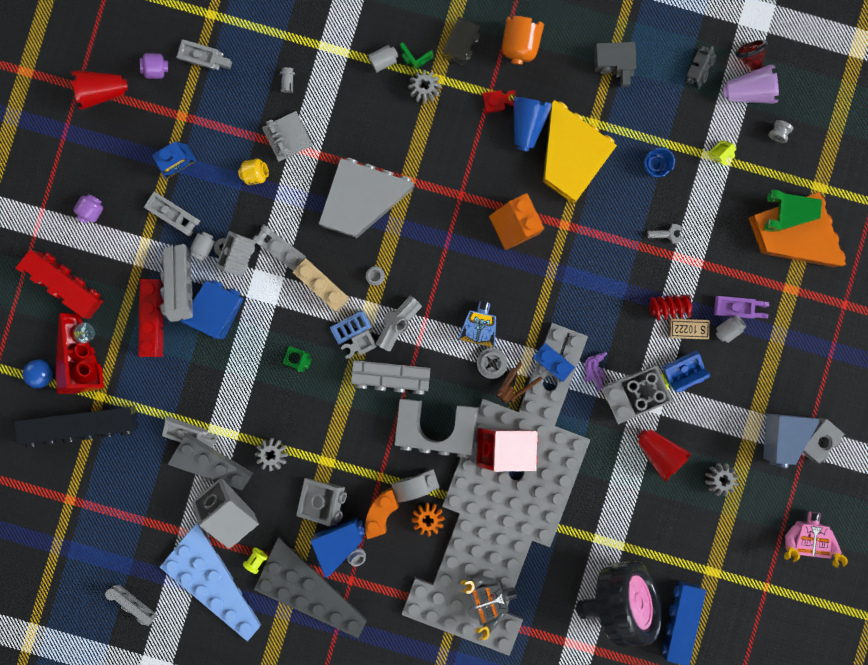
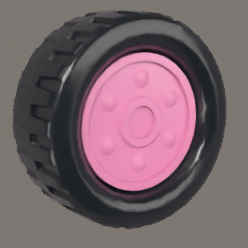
[576,561,662,647]

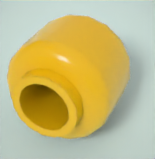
[238,159,269,185]

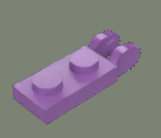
[714,296,769,319]

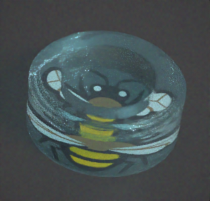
[73,323,95,343]

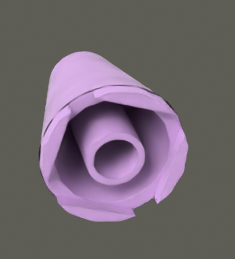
[723,64,779,104]

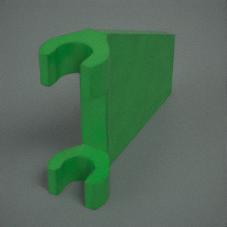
[764,190,822,232]

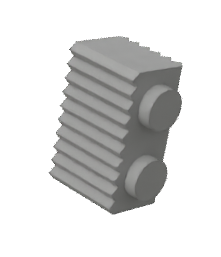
[216,231,256,277]

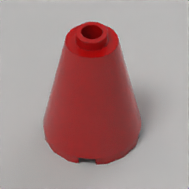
[71,70,128,110]
[637,429,692,482]

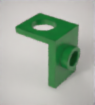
[400,42,433,71]
[283,346,312,372]

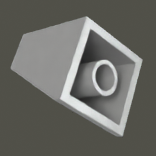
[191,478,259,549]

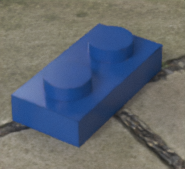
[532,343,575,382]

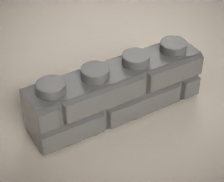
[160,244,193,322]
[351,360,430,394]

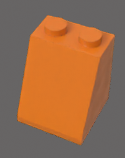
[489,193,544,251]

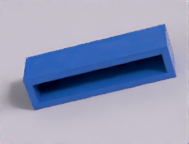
[661,581,706,665]

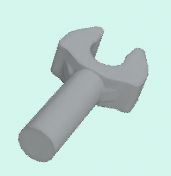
[647,224,684,244]

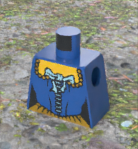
[152,141,196,179]

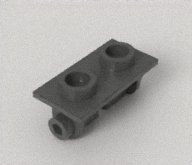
[686,46,716,89]

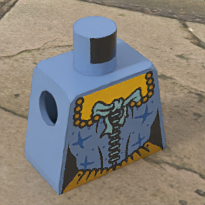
[458,301,496,348]

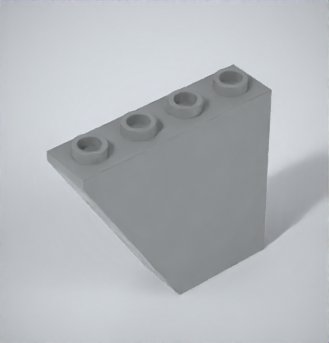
[319,157,414,238]

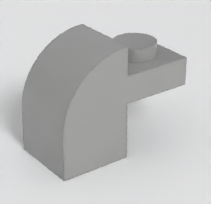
[391,469,440,502]

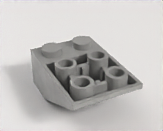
[602,365,673,424]

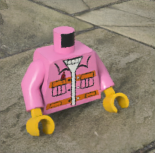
[784,511,848,567]

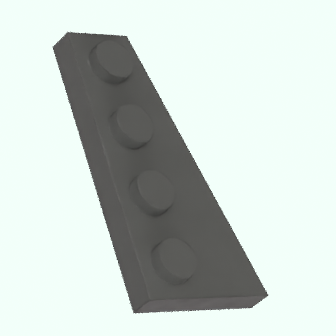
[168,433,253,490]

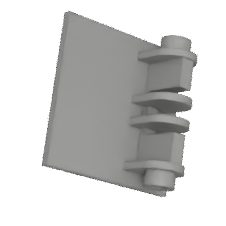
[262,111,313,162]

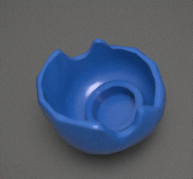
[643,148,675,177]
[22,359,54,388]

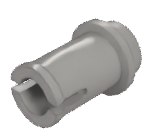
[280,67,295,93]

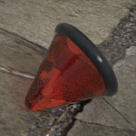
[735,40,768,71]

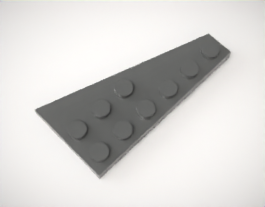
[254,536,367,638]

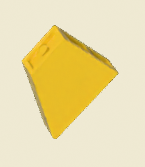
[543,100,617,204]

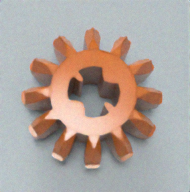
[412,502,444,536]

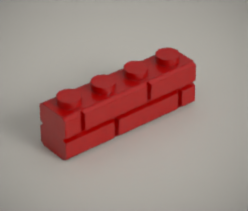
[138,279,164,357]

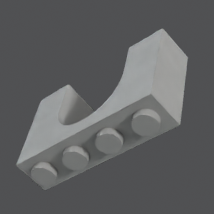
[395,399,479,458]

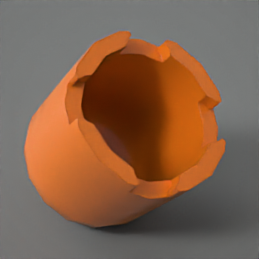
[502,16,544,65]

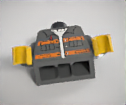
[461,575,517,640]

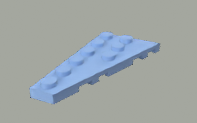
[160,522,261,641]

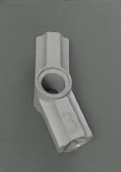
[376,296,422,351]

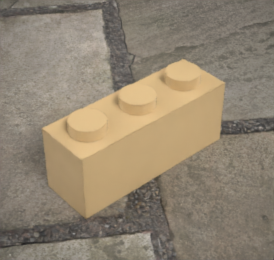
[293,258,350,313]

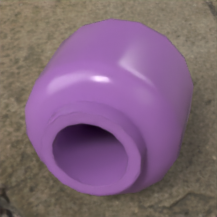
[140,53,168,79]
[73,194,103,224]

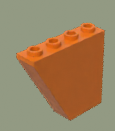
[749,192,846,268]

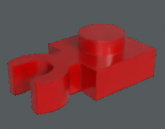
[482,90,515,114]

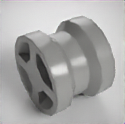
[768,120,793,143]

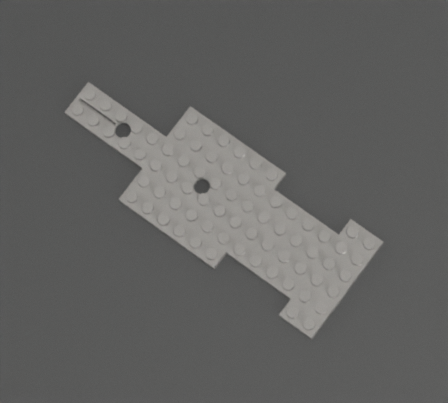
[402,323,590,656]

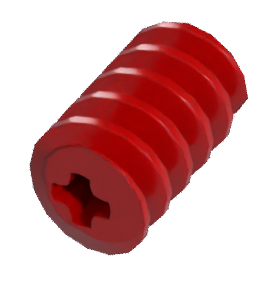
[649,294,692,321]

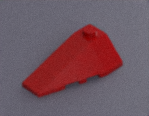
[56,313,104,394]

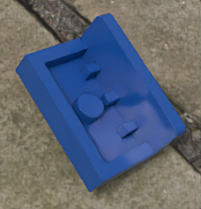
[662,350,710,393]

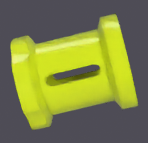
[243,548,268,574]

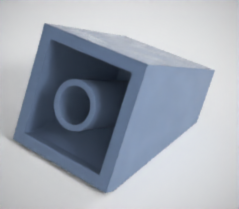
[763,413,819,468]

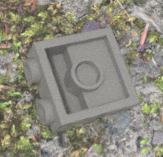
[296,478,347,526]

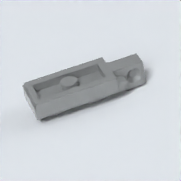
[176,39,232,70]
[162,417,218,448]

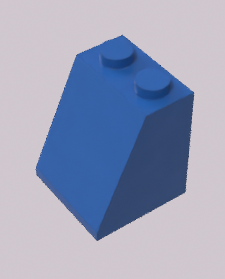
[181,279,244,339]
[311,517,365,578]

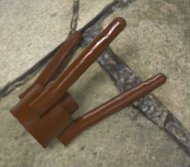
[495,362,542,404]

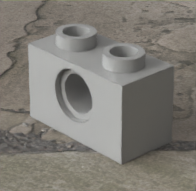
[803,418,845,464]

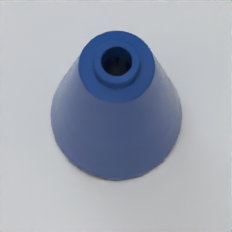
[513,97,552,151]

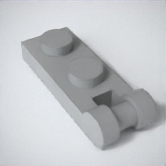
[144,191,200,237]
[252,224,306,271]
[105,584,158,626]

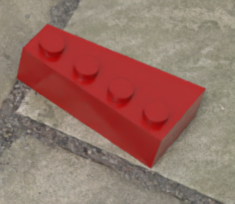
[16,250,104,319]

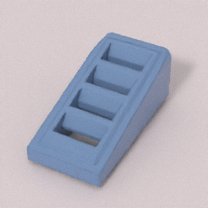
[330,310,372,345]

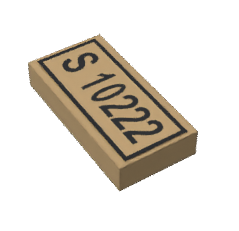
[669,319,710,339]

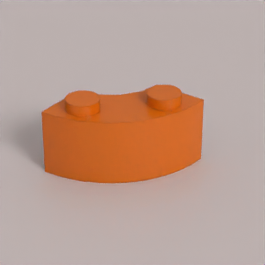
[365,487,399,539]

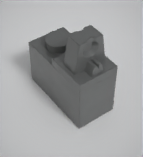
[594,42,636,87]

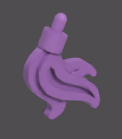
[583,352,607,391]

